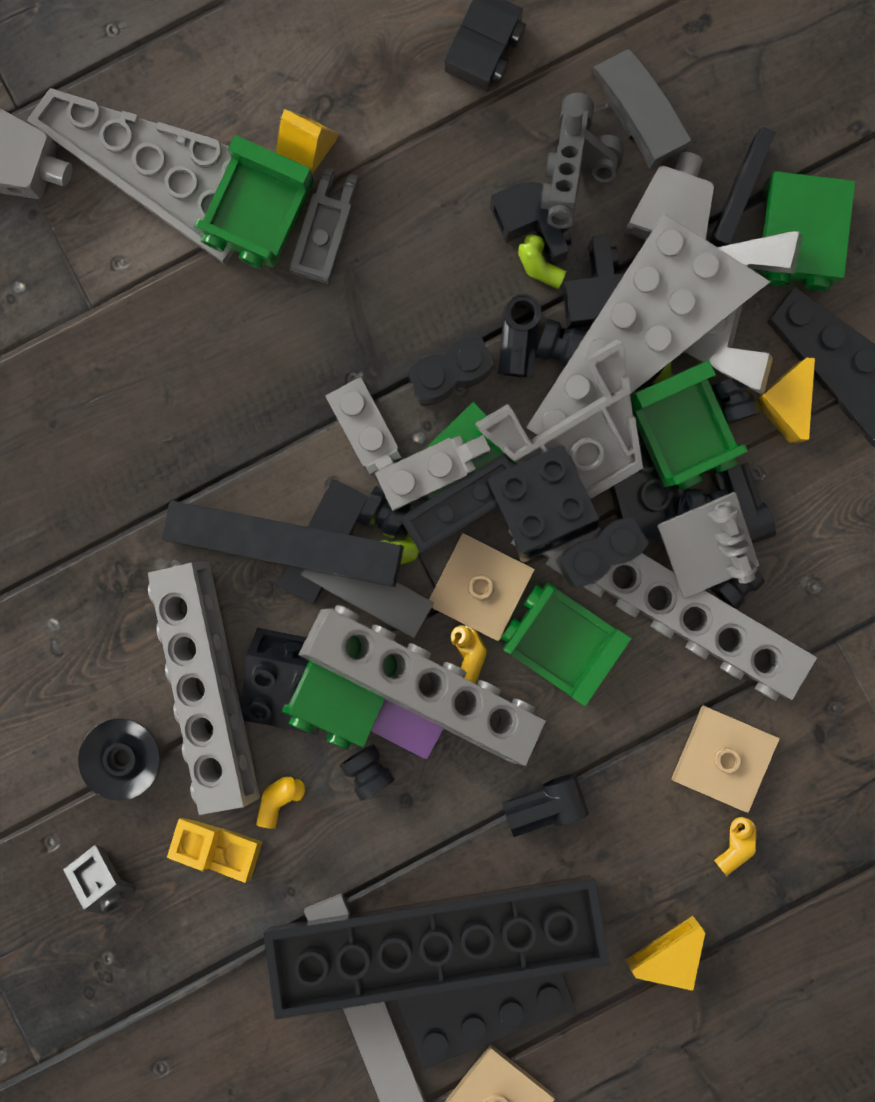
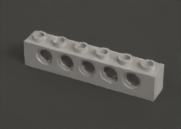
[148,561,260,815]
[299,605,546,766]

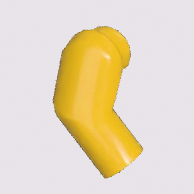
[450,625,487,684]
[256,776,305,829]
[714,817,757,876]

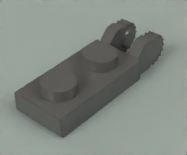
[289,166,359,285]

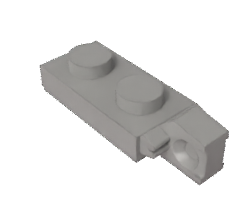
[326,377,401,475]
[375,435,491,511]

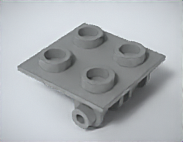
[658,492,759,599]

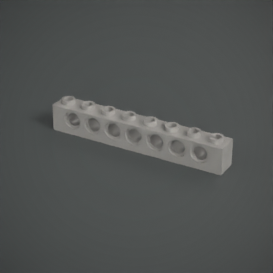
[507,528,817,701]

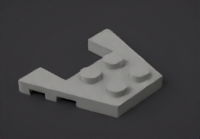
[682,231,803,394]
[475,339,643,499]

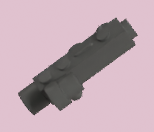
[541,93,624,229]

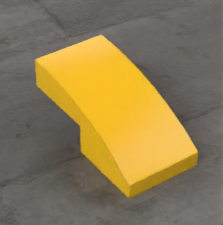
[167,818,263,883]

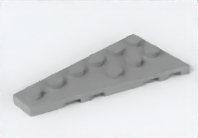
[26,88,235,265]
[526,214,770,435]

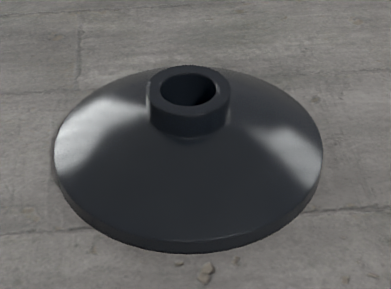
[78,718,161,801]

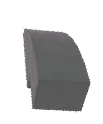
[593,49,691,169]
[301,569,434,638]

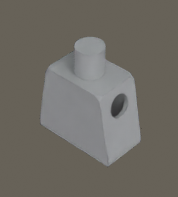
[0,109,73,199]
[624,152,714,241]

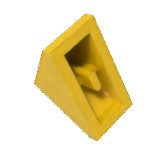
[276,109,339,174]
[756,358,815,444]
[625,916,705,991]

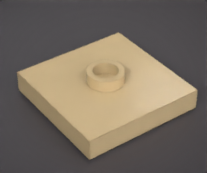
[429,533,535,641]
[671,705,780,813]
[445,1043,555,1102]

